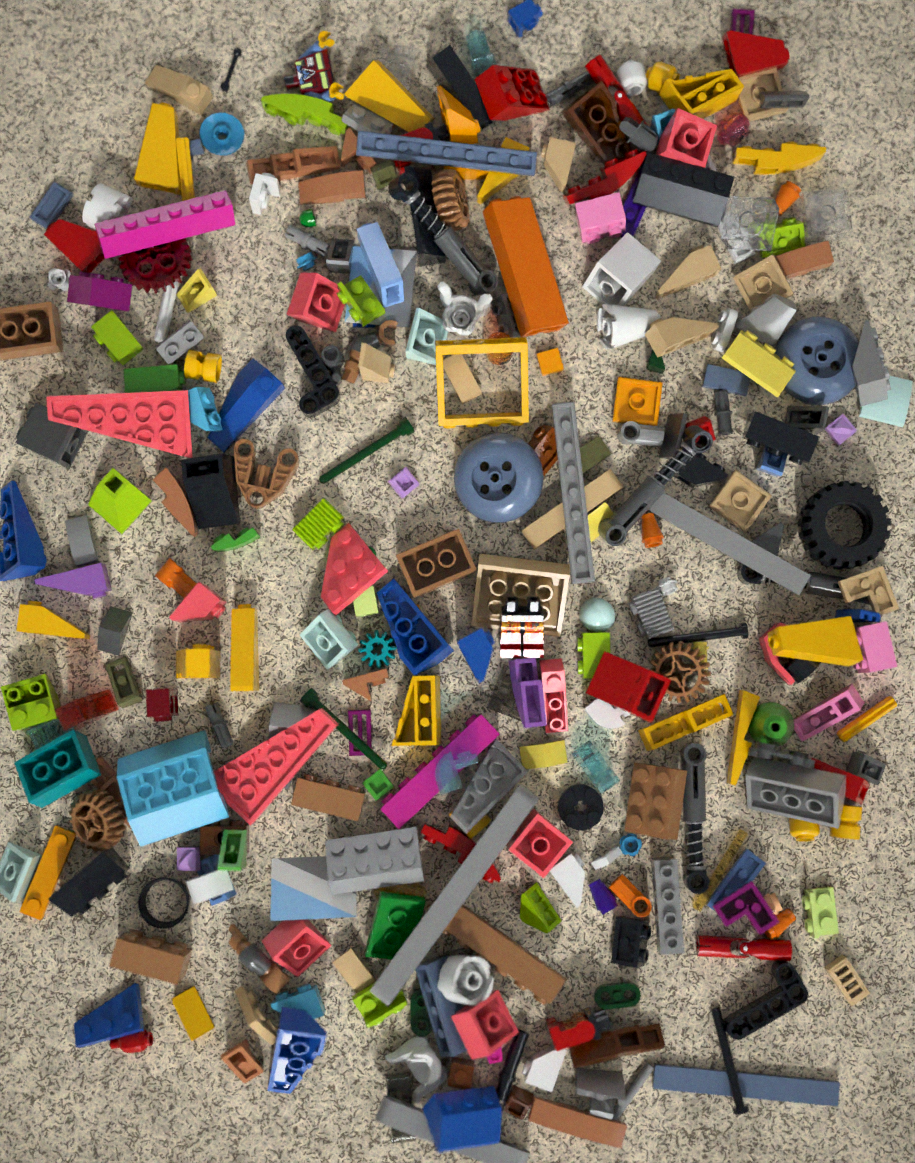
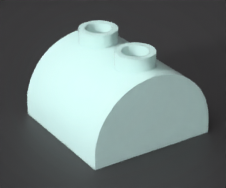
[300,609,358,670]

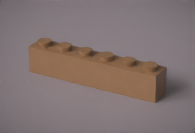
[442,905,567,1005]

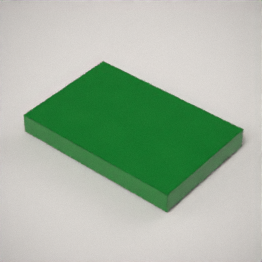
[364,891,426,960]

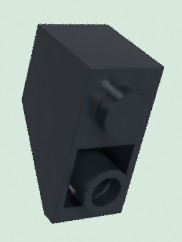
[673,453,728,488]

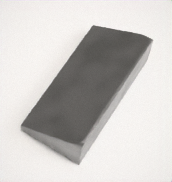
[759,91,810,109]
[659,413,687,460]

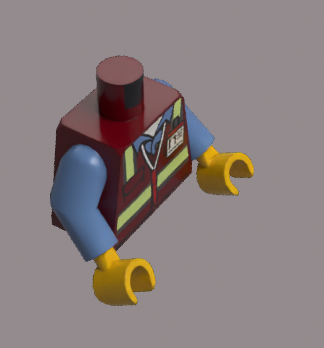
[284,31,344,102]

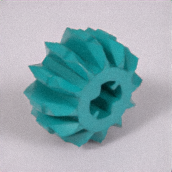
[358,630,397,669]

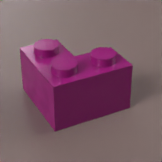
[67,272,132,311]
[712,881,779,935]

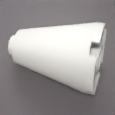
[597,304,661,349]

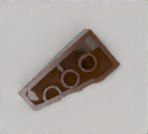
[561,81,631,166]

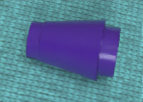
[588,879,618,915]

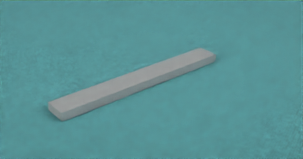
[551,402,595,584]
[648,493,811,596]

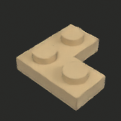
[838,566,899,615]
[235,986,278,1046]

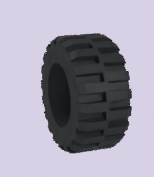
[798,481,892,570]

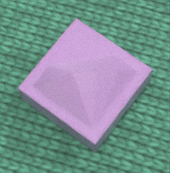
[825,414,857,446]
[387,467,420,499]
[177,847,200,871]

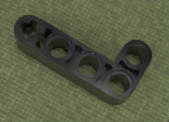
[285,325,340,418]
[724,961,808,1040]

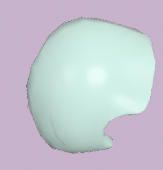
[579,597,615,633]

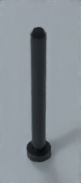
[647,623,749,647]
[712,1008,749,1115]

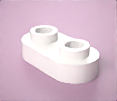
[710,307,738,352]

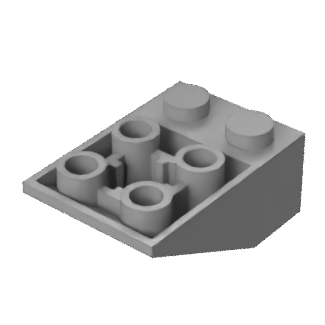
[852,320,891,406]

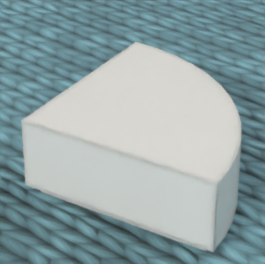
[591,846,622,870]

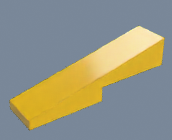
[726,690,760,786]
[638,694,734,751]

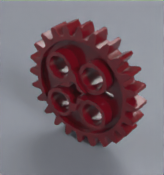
[118,238,192,294]

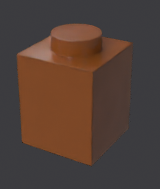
[447,1057,475,1090]

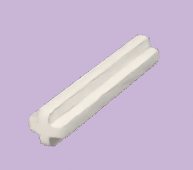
[154,281,179,343]

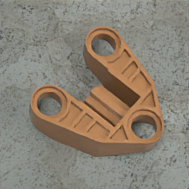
[234,439,300,509]

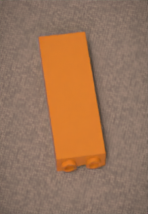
[482,196,569,337]

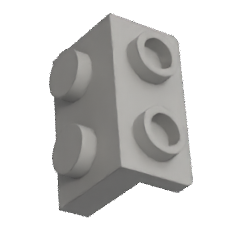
[341,102,394,134]
[155,320,204,365]

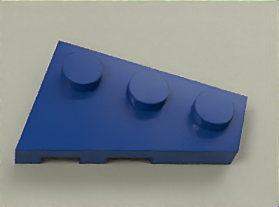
[74,983,144,1048]

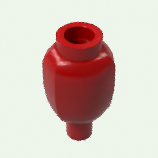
[110,1029,153,1053]

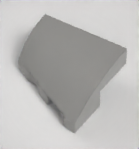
[735,294,797,346]
[575,1068,626,1106]

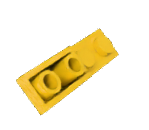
[732,141,826,175]

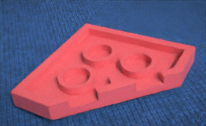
[321,523,388,615]

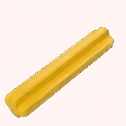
[176,137,195,201]
[836,696,897,742]

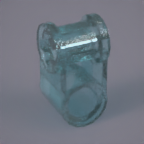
[26,718,74,751]

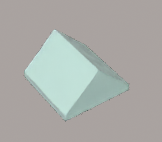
[405,308,449,365]
[0,842,41,902]

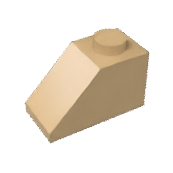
[541,137,576,192]

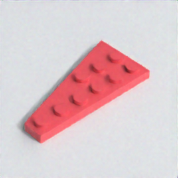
[46,390,192,458]
[214,708,339,826]

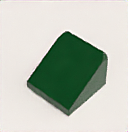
[647,349,665,374]

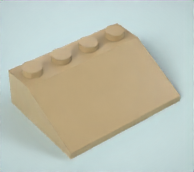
[471,554,570,637]

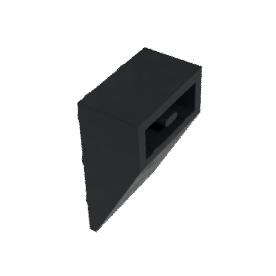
[181,453,240,529]

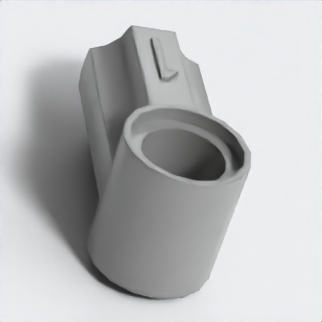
[617,421,665,447]

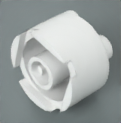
[82,183,132,230]
[437,955,494,1005]

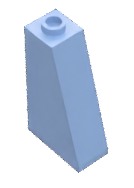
[356,222,404,308]

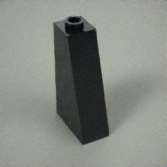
[426,45,493,130]

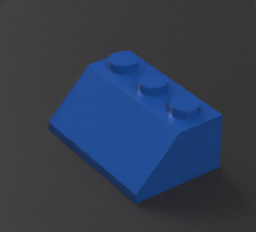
[457,628,495,684]
[422,1086,502,1153]

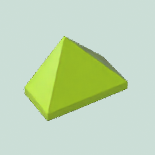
[520,882,562,934]

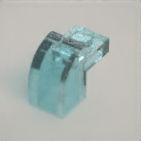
[571,740,620,794]
[435,750,479,795]

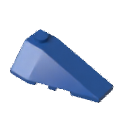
[207,358,285,453]
[0,481,47,581]
[377,579,454,676]
[267,1007,327,1094]

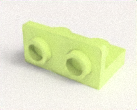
[802,886,839,939]

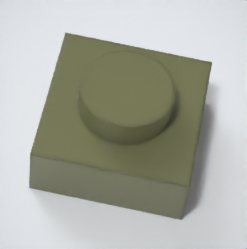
[370,160,397,190]

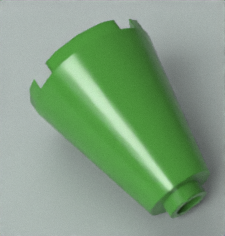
[748,702,794,747]

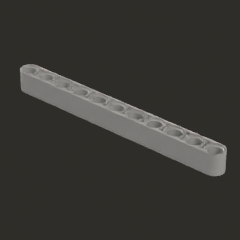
[370,785,540,1006]

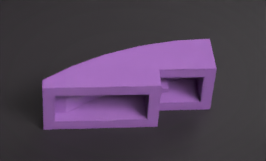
[508,658,547,728]

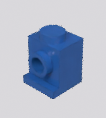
[507,0,543,38]

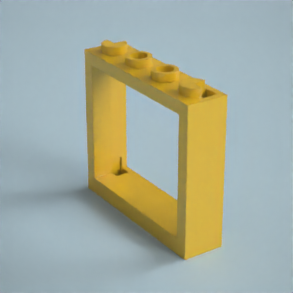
[435,337,529,429]

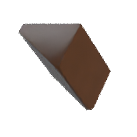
[502,1085,534,1120]

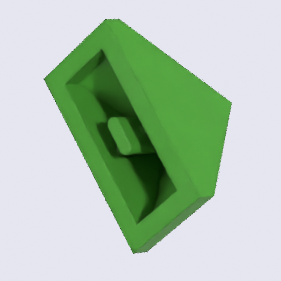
[217,830,247,871]

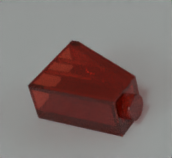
[55,689,119,731]

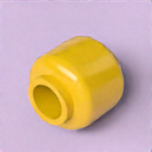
[646,62,680,93]
[789,818,820,842]

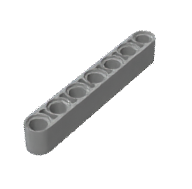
[375,1095,530,1163]

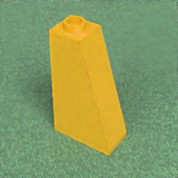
[344,60,435,132]
[134,102,181,195]
[230,604,259,691]
[767,616,863,666]

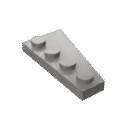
[450,739,528,833]

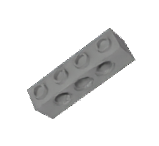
[651,856,684,955]

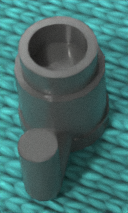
[321,345,344,385]

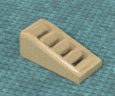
[824,954,870,1007]

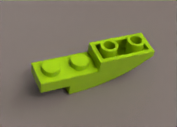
[261,94,350,136]

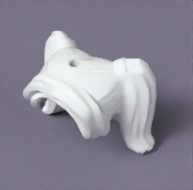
[437,281,492,336]
[385,1036,449,1104]

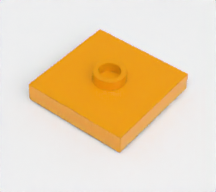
[612,377,663,426]

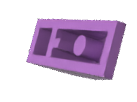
[34,563,112,599]

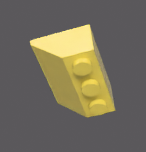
[722,330,796,398]

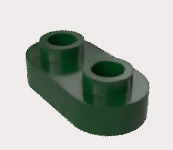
[594,982,641,1010]
[411,988,433,1037]

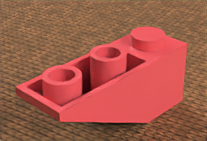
[539,658,568,733]

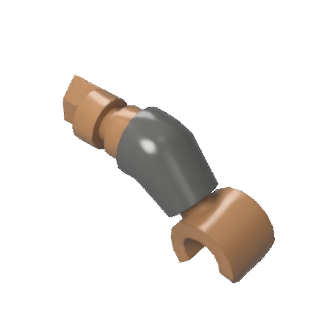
[342,320,398,384]
[228,924,291,994]

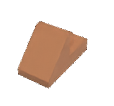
[341,127,376,174]
[342,668,390,701]
[220,1039,264,1084]

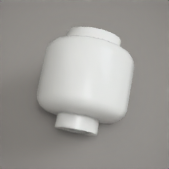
[616,60,647,96]

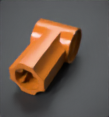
[155,558,197,599]
[608,873,652,917]

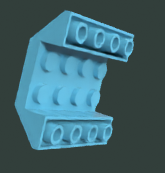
[117,730,229,847]

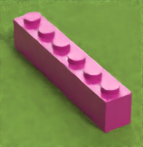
[94,190,236,259]
[380,714,500,829]

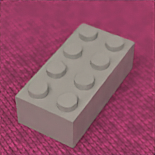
[325,827,424,895]

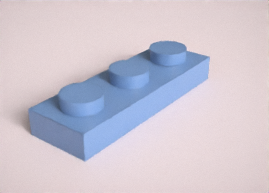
[705,848,766,910]

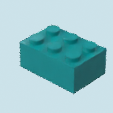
[14,729,102,808]

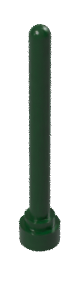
[319,417,415,484]
[300,688,387,770]

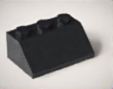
[742,411,820,465]
[48,848,130,917]

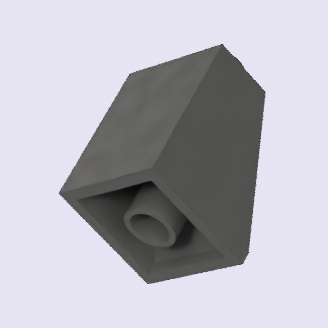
[15,403,89,469]

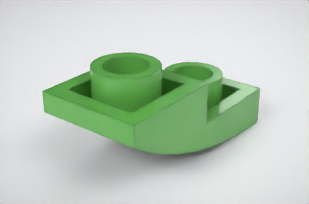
[210,527,261,552]

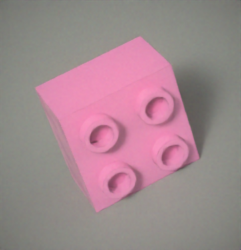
[575,192,626,244]
[853,621,898,673]

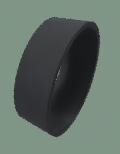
[138,877,189,929]

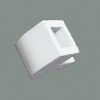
[583,698,630,729]
[186,869,234,904]

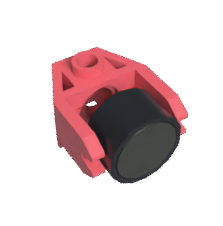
[759,623,821,685]

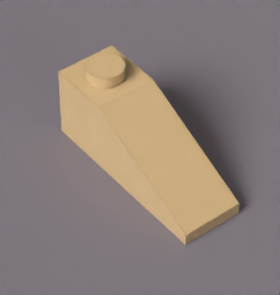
[145,65,213,116]
[655,245,721,300]
[645,317,719,357]
[358,343,395,383]

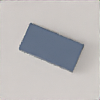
[29,181,74,229]
[702,364,751,396]

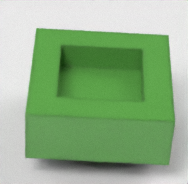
[362,769,394,801]

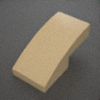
[443,354,482,405]
[332,947,377,993]

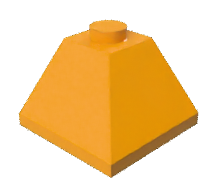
[436,85,480,144]

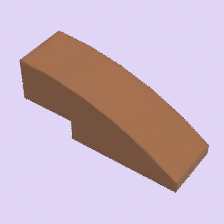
[299,170,366,205]
[775,241,834,279]
[152,468,198,537]

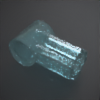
[466,30,496,78]

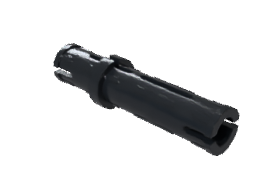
[495,1029,530,1102]

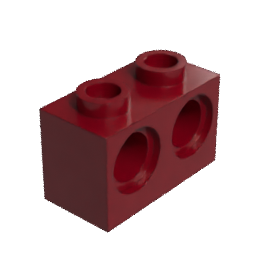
[146,688,179,722]

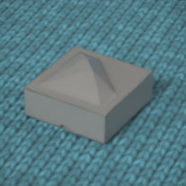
[589,1097,615,1120]

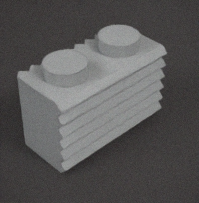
[628,587,674,640]

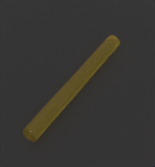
[693,829,748,912]

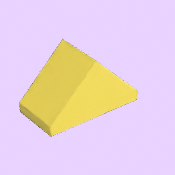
[176,269,217,313]
[519,740,568,769]

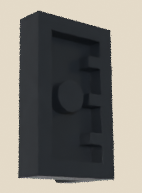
[611,916,651,968]

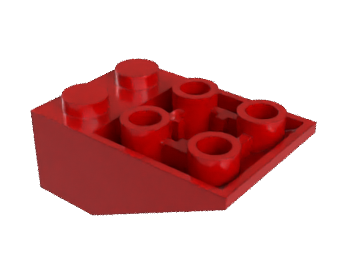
[475,65,550,121]
[586,651,671,722]

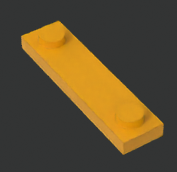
[19,825,76,920]

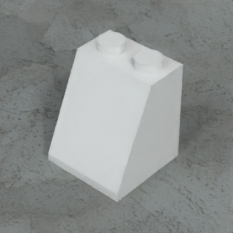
[582,232,661,306]

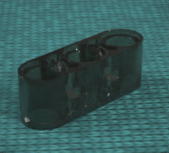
[386,1072,416,1144]

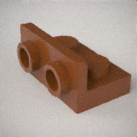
[528,424,558,476]

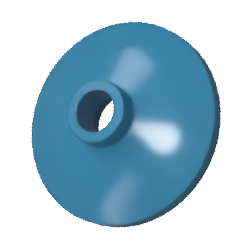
[200,113,244,156]

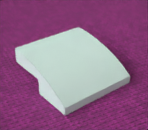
[859,376,913,427]

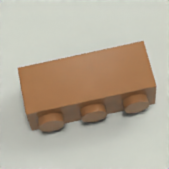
[291,774,366,821]

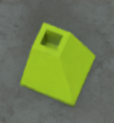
[88,468,152,534]

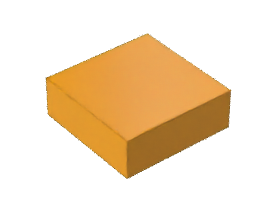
[536,348,564,376]

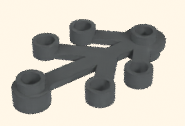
[748,742,815,769]

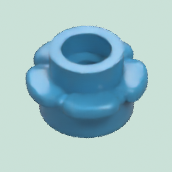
[296,252,317,271]
[619,833,642,856]

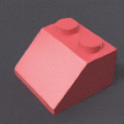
[656,108,717,168]
[287,272,345,332]
[169,582,227,623]
[506,809,573,878]
[261,919,332,977]
[451,990,519,1059]

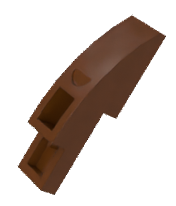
[569,1023,665,1068]

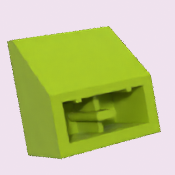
[1,674,64,731]

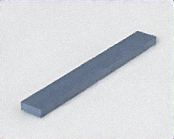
[356,131,537,176]
[652,1063,840,1107]

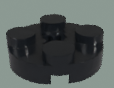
[557,784,604,831]

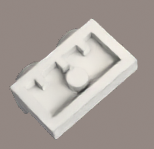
[249,173,281,215]

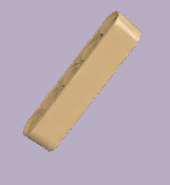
[521,469,624,550]

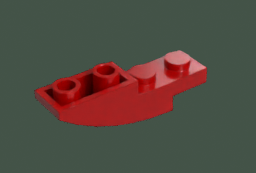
[563,148,647,205]
[420,823,501,884]

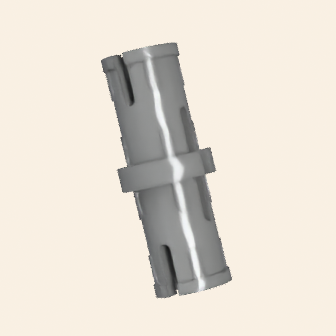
[285,224,330,257]

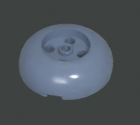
[775,317,859,405]
[454,432,544,523]

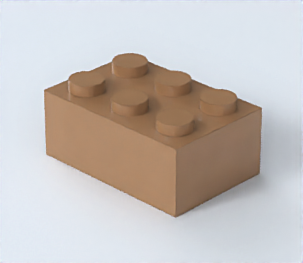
[0,301,64,361]
[396,528,477,599]
[624,762,687,840]
[109,929,193,985]

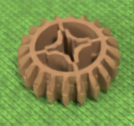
[432,169,470,231]
[649,641,711,703]
[68,789,126,852]

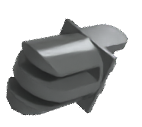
[619,117,659,153]

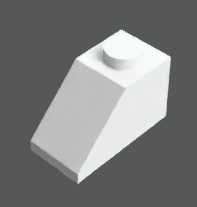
[550,852,585,908]
[522,1045,567,1092]

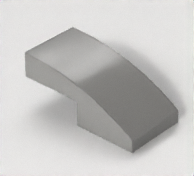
[65,515,99,567]

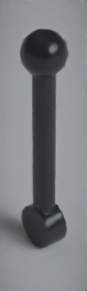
[220,48,242,92]

